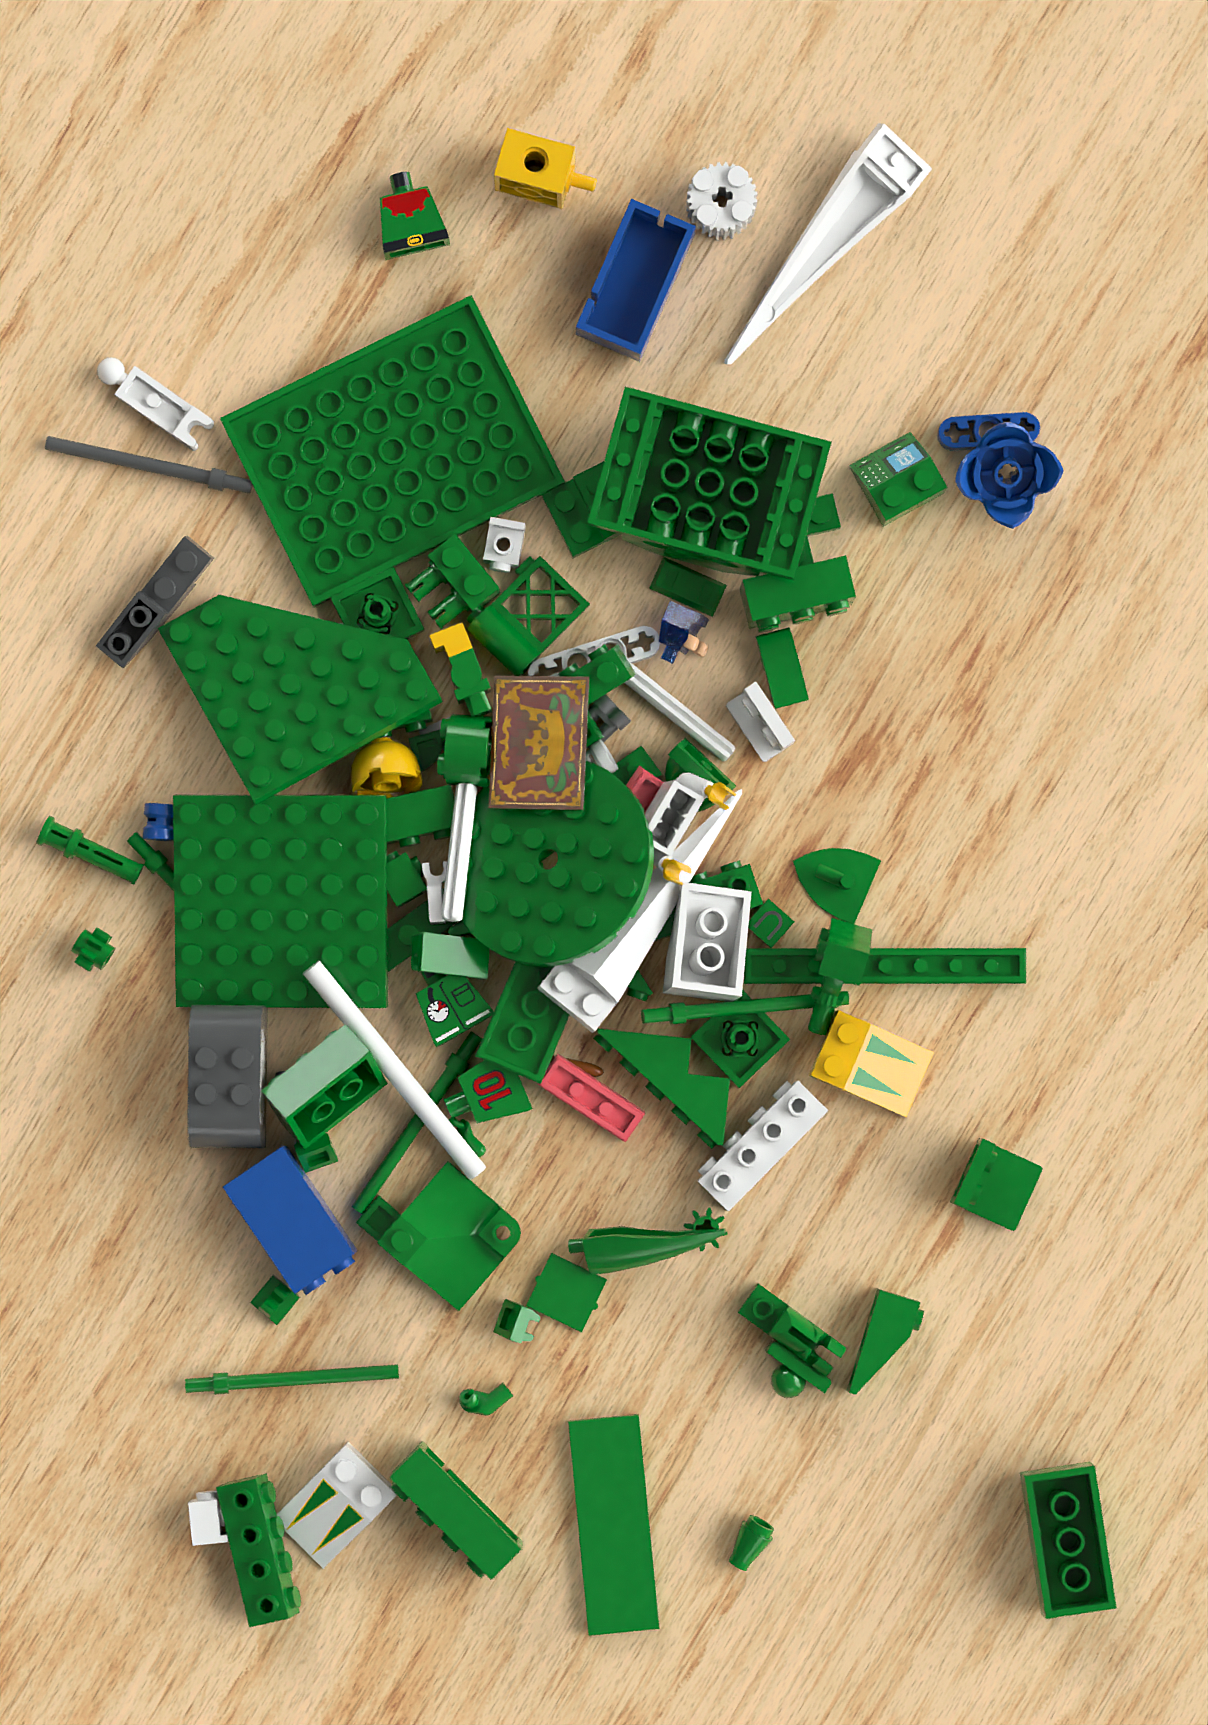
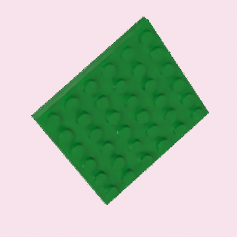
[173,795,388,1008]

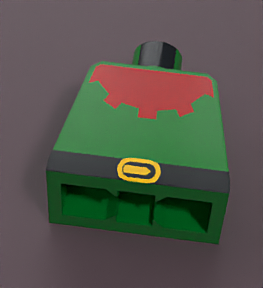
[380,172,450,260]

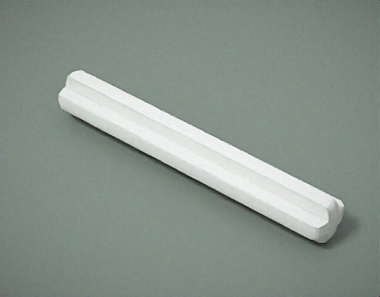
[624,663,735,762]
[441,783,477,922]

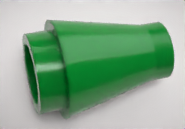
[729,1515,774,1571]

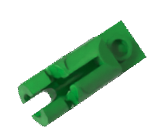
[738,1284,847,1377]

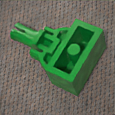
[808,918,873,1035]

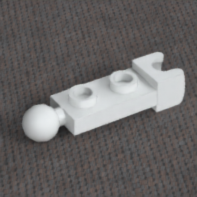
[97,358,214,451]

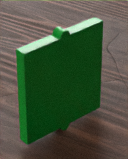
[526,1253,607,1332]

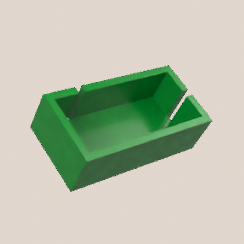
[389,1441,523,1580]

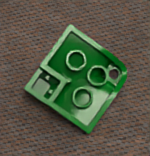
[377,1161,521,1311]

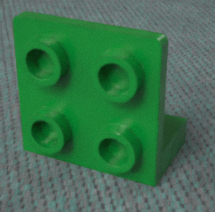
[950,1138,1043,1231]

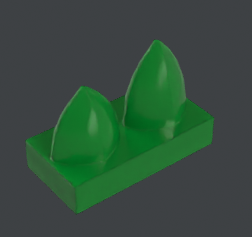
[665,738,736,812]

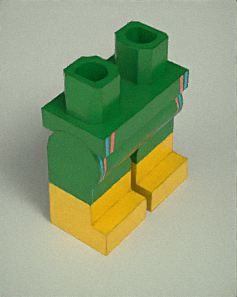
[429,622,492,717]

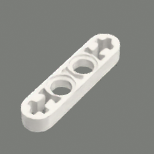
[528,626,660,676]

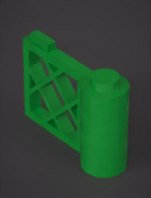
[466,556,590,676]

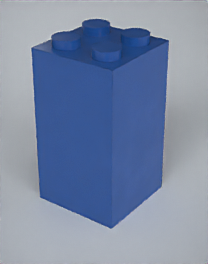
[223,1146,358,1295]

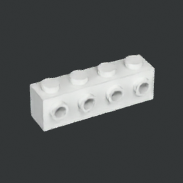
[697,1080,828,1212]

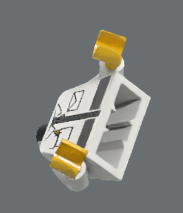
[645,773,736,885]

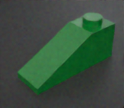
[847,1288,924,1395]

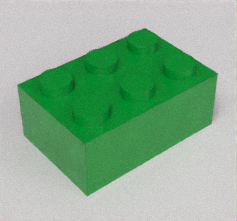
[740,555,856,633]
[261,1024,388,1150]

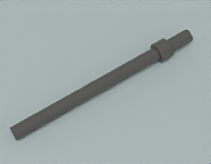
[45,436,253,494]

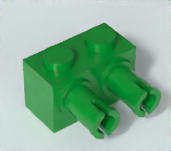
[405,534,500,629]

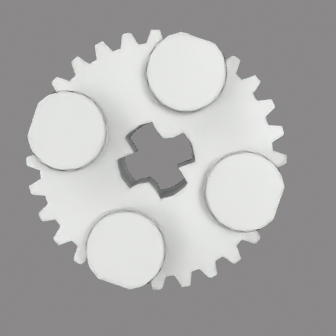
[686,162,757,240]

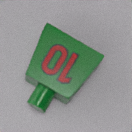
[444,1060,533,1123]

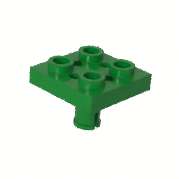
[330,566,425,640]
[690,989,790,1088]

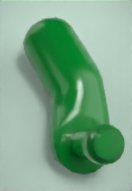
[449,1118,486,1157]

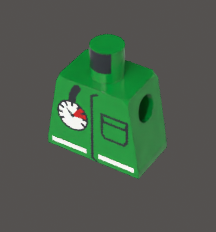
[416,972,494,1048]

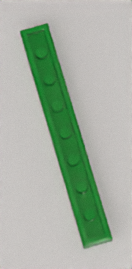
[744,948,1026,984]

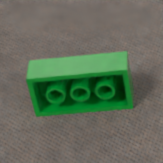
[1020,1462,1117,1619]

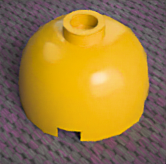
[350,737,422,799]

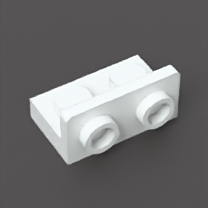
[726,682,795,762]

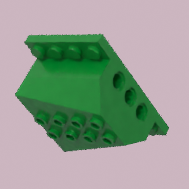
[587,386,832,581]

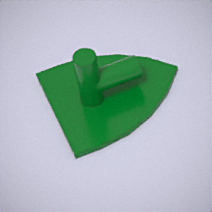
[793,848,881,924]

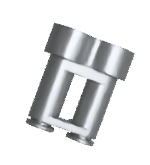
[588,694,631,749]

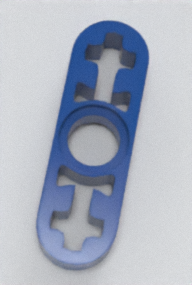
[937,412,1040,451]

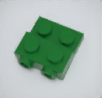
[542,461,621,558]

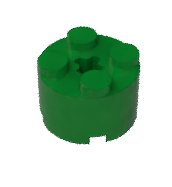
[437,714,493,788]

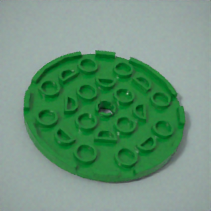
[462,761,654,967]

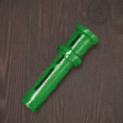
[36,815,144,885]

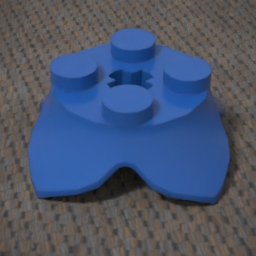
[955,422,1064,529]

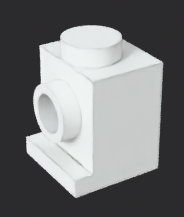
[483,517,526,573]
[188,1491,229,1546]

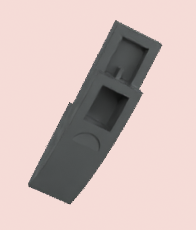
[96,536,214,668]

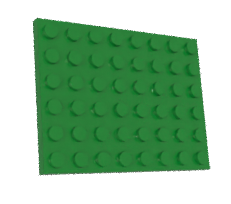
[220,295,565,608]

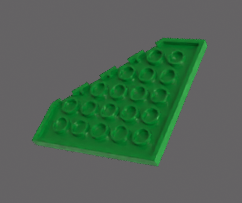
[157,595,443,805]

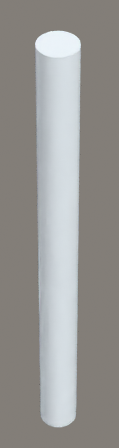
[303,961,486,1180]

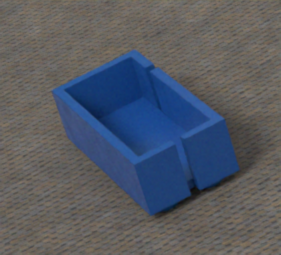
[576,199,696,362]

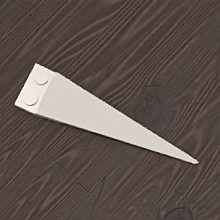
[724,123,932,364]
[537,789,742,1033]

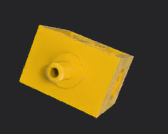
[494,128,597,209]

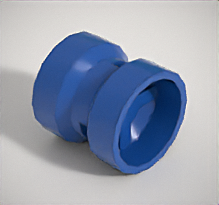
[143,803,174,841]

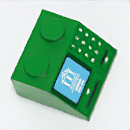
[849,432,948,527]

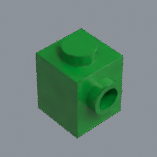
[387,851,427,908]

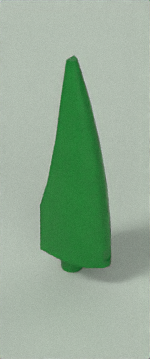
[568,1226,726,1275]

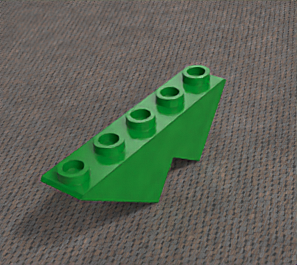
[593,1028,730,1149]

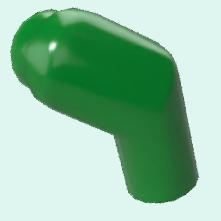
[459,1382,513,1416]

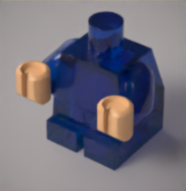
[658,601,709,664]

